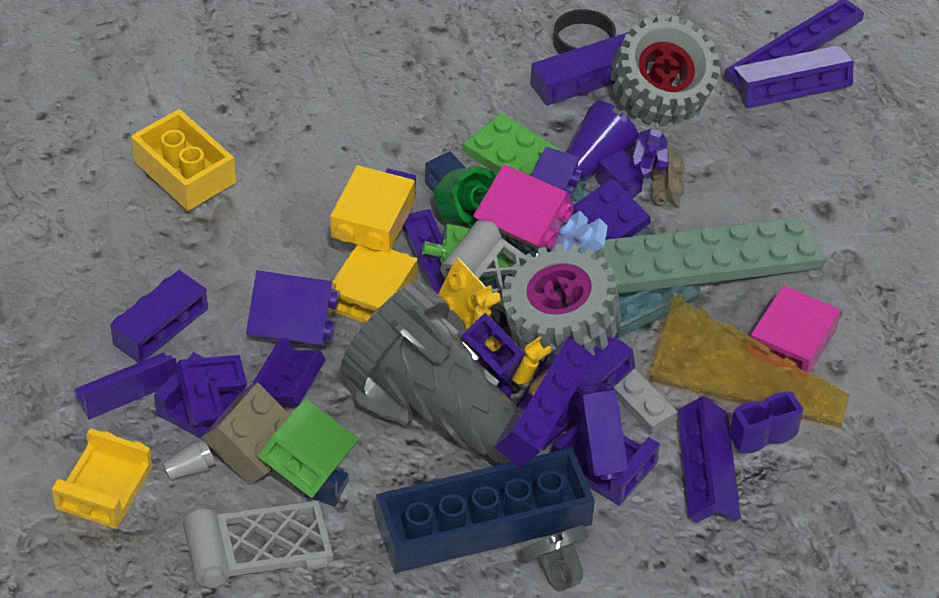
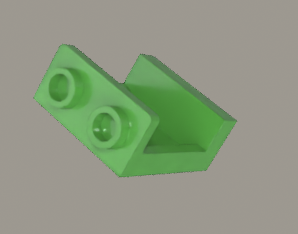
[258,398,359,498]

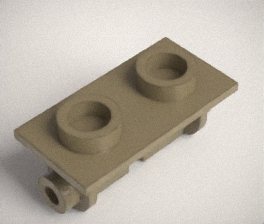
[652,145,684,208]

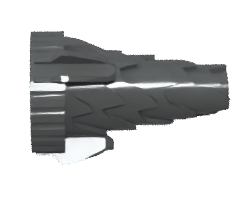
[341,281,517,465]

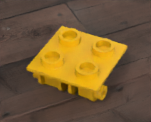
[438,257,492,330]

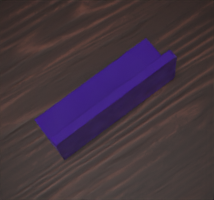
[74,352,176,420]

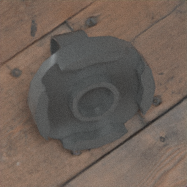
[520,524,588,590]

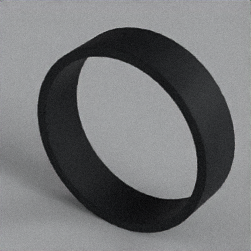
[553,9,616,54]

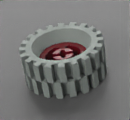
[610,15,720,126]

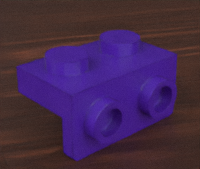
[253,338,326,406]

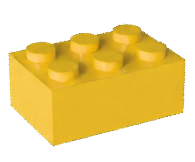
[131,109,236,211]

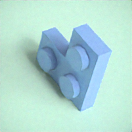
[551,211,608,254]

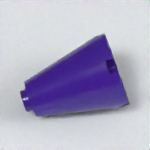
[565,101,639,182]

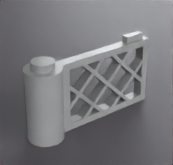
[440,220,567,314]
[183,500,333,588]

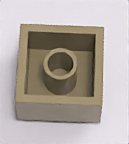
[201,382,290,485]

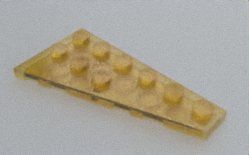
[650,293,849,428]

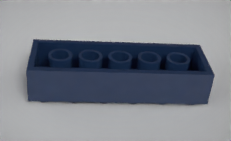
[376,448,595,573]

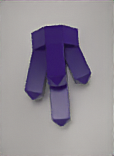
[630,128,669,179]

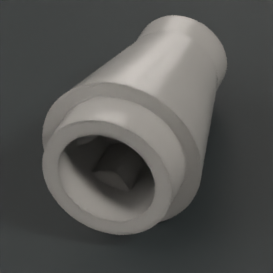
[163,440,216,481]

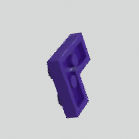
[175,355,247,426]

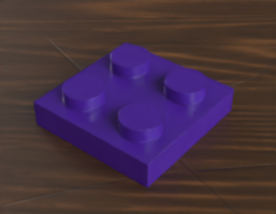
[571,178,651,240]

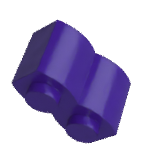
[729,392,804,453]

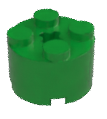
[434,166,498,229]

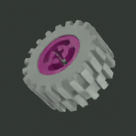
[502,244,621,362]

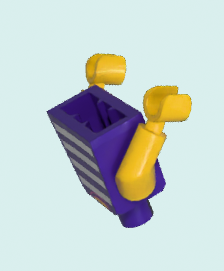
[462,285,551,386]

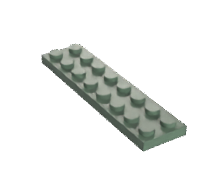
[595,217,826,293]

